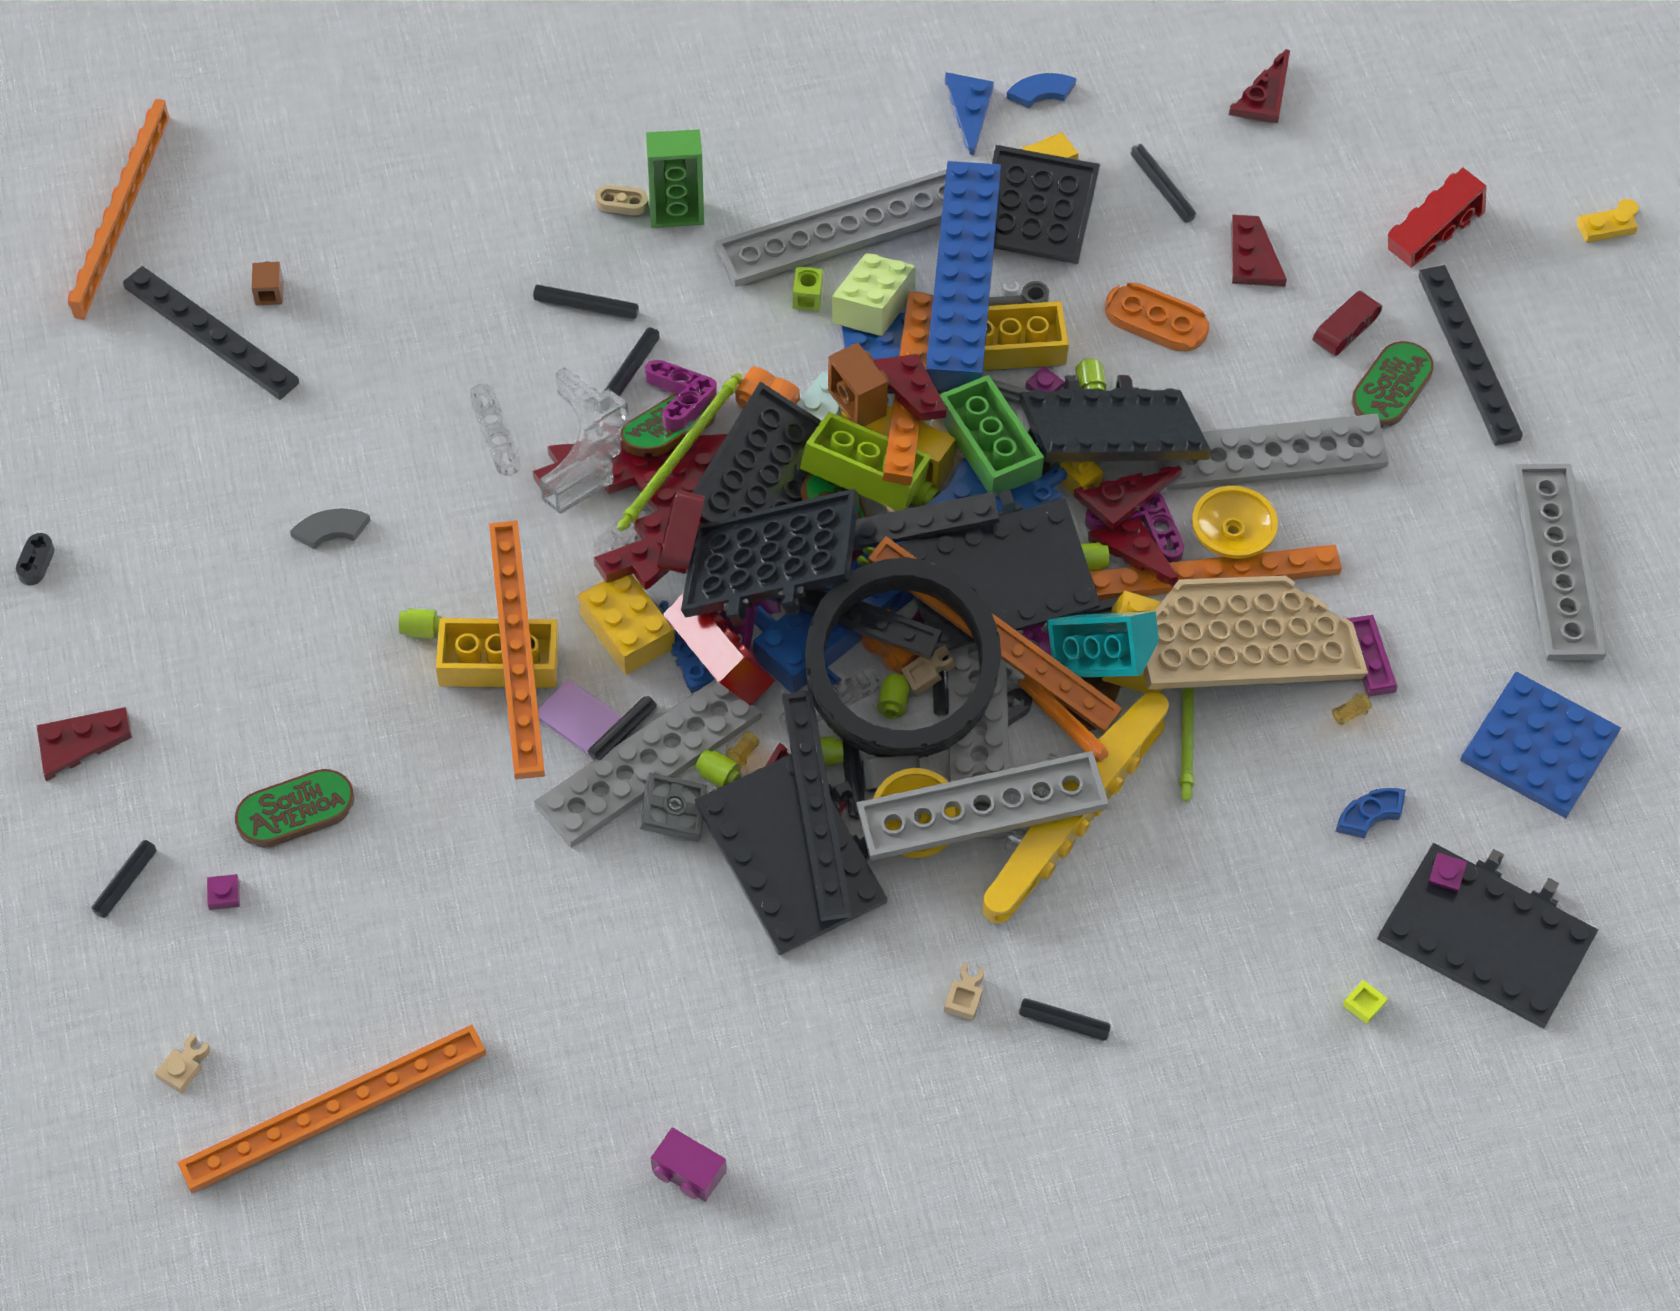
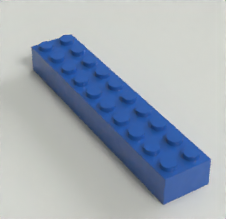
[926,161,1001,391]

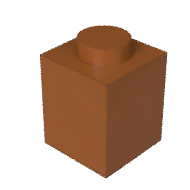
[251,261,283,305]

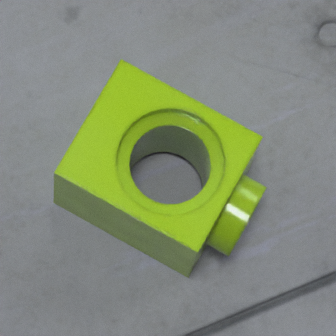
[792,267,823,311]

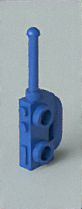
[659,600,715,693]

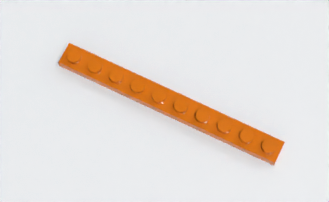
[68,99,169,320]
[883,291,933,485]
[489,520,545,780]
[868,536,1122,734]
[1090,544,1342,601]
[177,1024,486,1194]

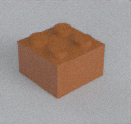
[828,342,889,427]

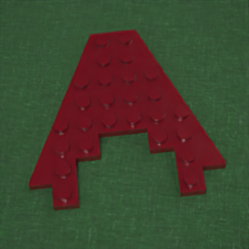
[533,434,727,590]

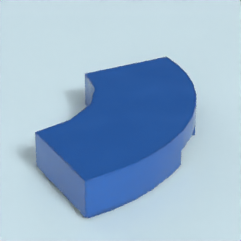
[1006,73,1077,108]
[1335,788,1406,838]

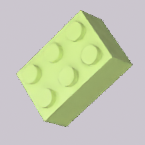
[832,253,915,336]

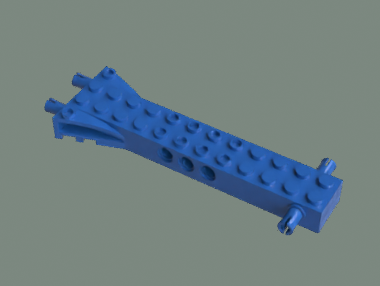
[753,457,1067,693]

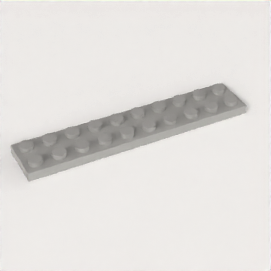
[715,170,946,287]

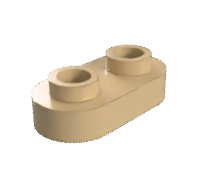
[595,185,648,215]

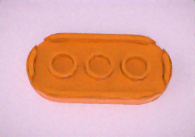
[1105,283,1209,351]

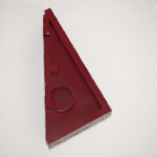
[1229,49,1290,123]
[1074,465,1183,530]
[1088,517,1178,587]

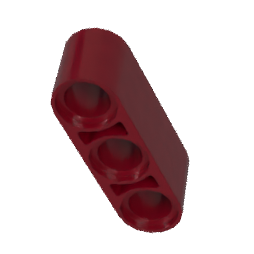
[1312,290,1383,356]
[657,489,705,575]

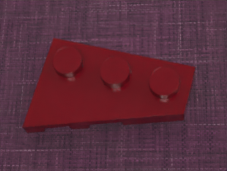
[1231,214,1287,287]
[873,354,947,422]
[36,707,132,781]

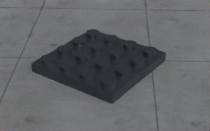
[991,145,1100,264]

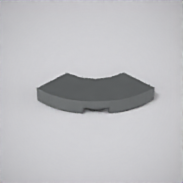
[290,508,371,549]

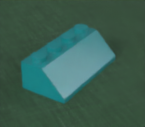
[1048,611,1159,677]

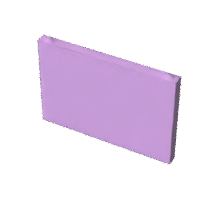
[538,679,622,757]

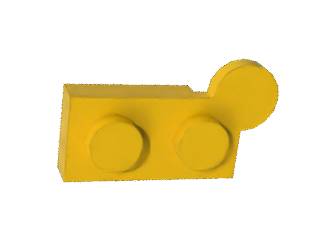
[1577,199,1639,243]

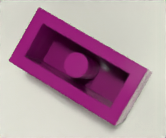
[651,1127,727,1202]

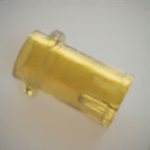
[1332,693,1372,726]
[726,731,760,767]

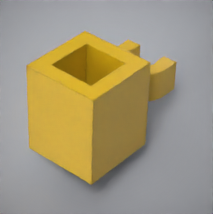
[1059,462,1103,496]

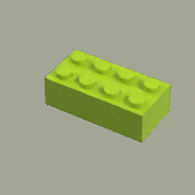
[800,412,932,511]

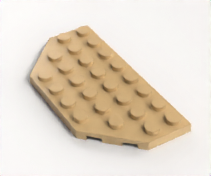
[1143,576,1368,689]

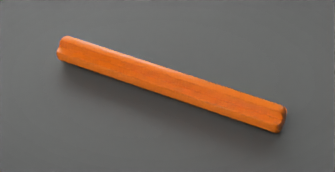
[1018,676,1109,762]

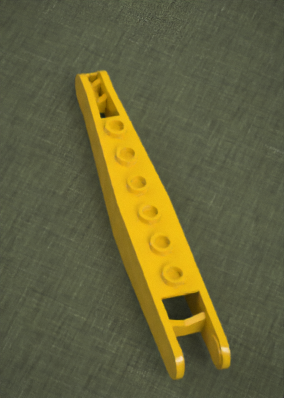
[983,692,1169,924]

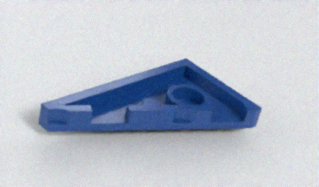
[945,72,994,155]

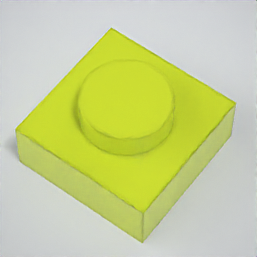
[1342,980,1388,1025]

